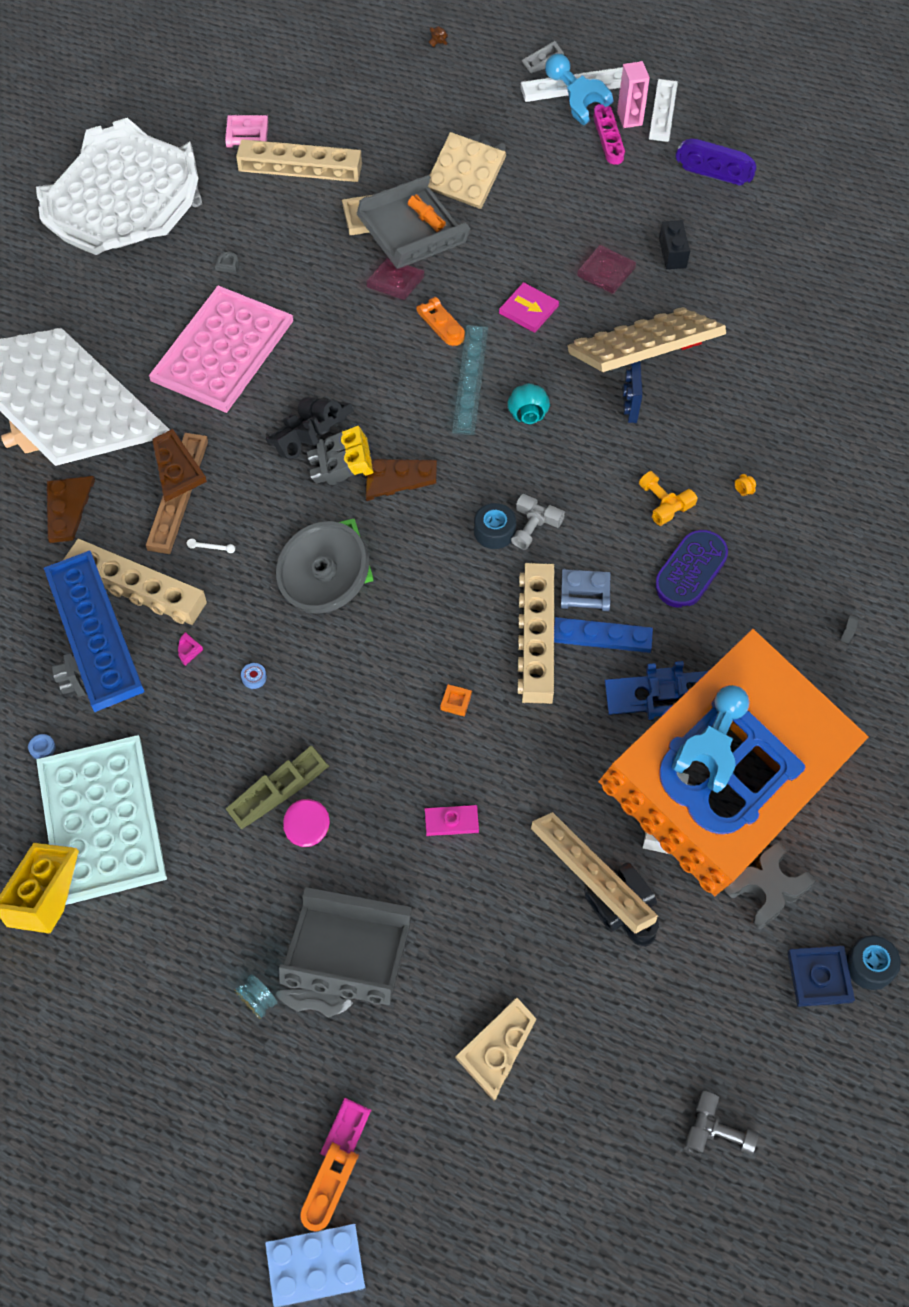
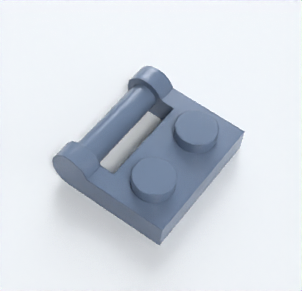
[561,569,610,612]

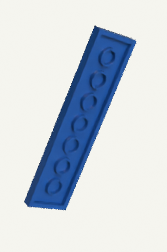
[44,550,145,712]

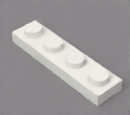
[649,79,678,142]

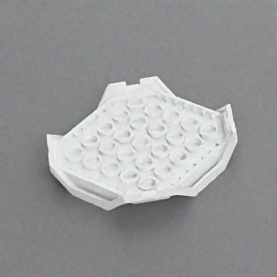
[36,118,198,255]

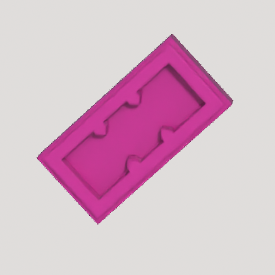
[425,805,479,836]
[320,1098,371,1165]

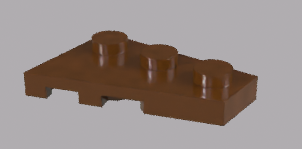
[152,429,207,502]
[366,459,437,501]

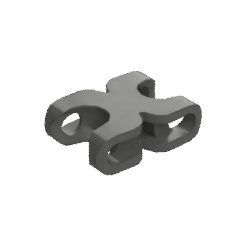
[725,842,816,929]

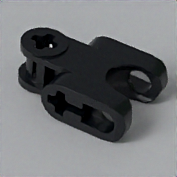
[584,862,659,947]

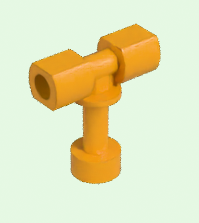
[639,471,698,526]

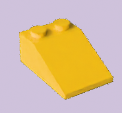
[0,843,79,933]

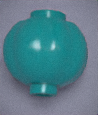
[507,383,550,424]

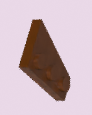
[47,476,95,543]

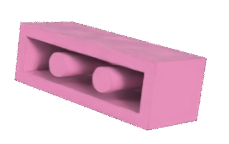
[617,61,649,128]

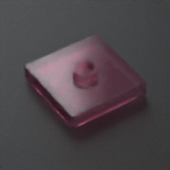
[577,245,636,294]
[367,258,424,300]

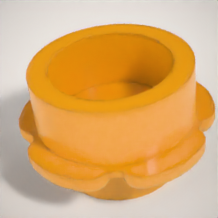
[735,474,756,496]

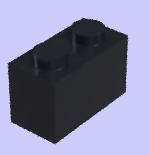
[659,220,690,270]

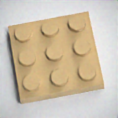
[428,132,506,209]

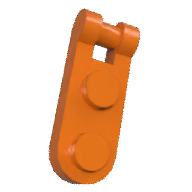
[416,297,465,346]
[301,1142,359,1231]

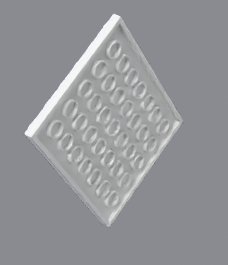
[0,328,170,466]

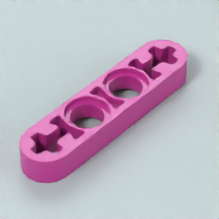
[593,104,625,164]

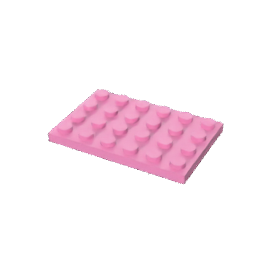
[149,286,293,413]

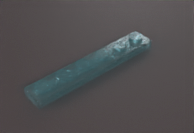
[452,325,488,435]

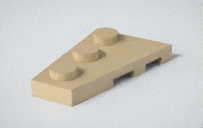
[455,998,536,1100]

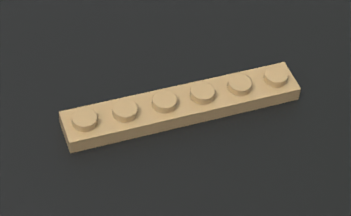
[531,812,658,933]

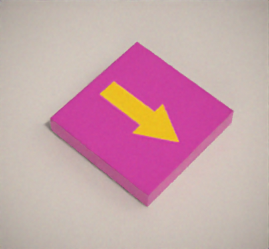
[499,282,559,333]

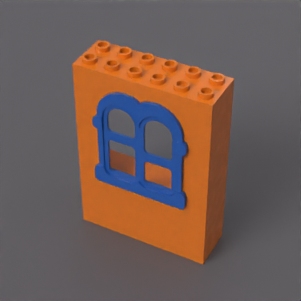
[598,629,868,896]

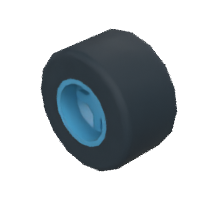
[474,503,516,549]
[846,935,901,990]

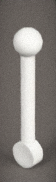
[187,539,235,553]

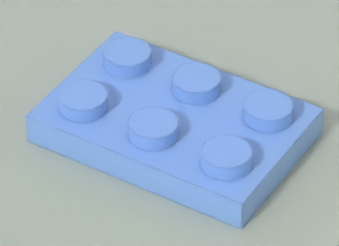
[265,1224,365,1307]

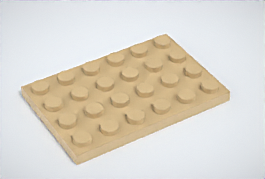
[568,308,726,372]

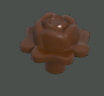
[429,26,448,47]

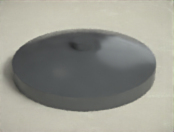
[276,521,369,614]

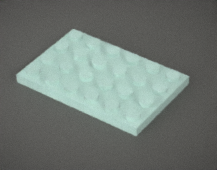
[36,735,167,905]

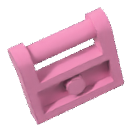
[226,115,268,148]

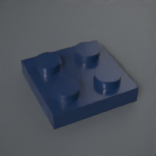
[623,361,642,423]
[788,946,855,1007]

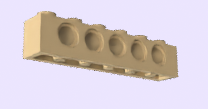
[236,139,362,182]
[63,539,207,625]
[518,563,554,704]

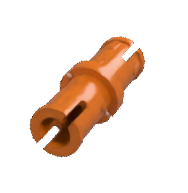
[408,194,446,232]

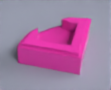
[178,632,203,666]

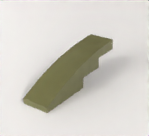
[226,745,329,829]

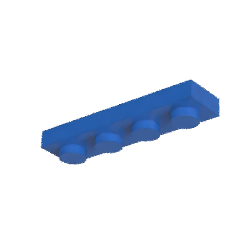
[554,617,653,653]

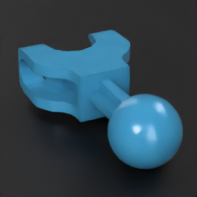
[545,54,614,126]
[672,685,750,793]

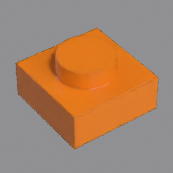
[441,684,472,717]

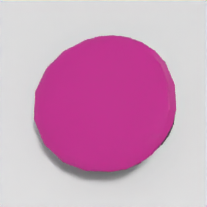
[283,799,330,847]

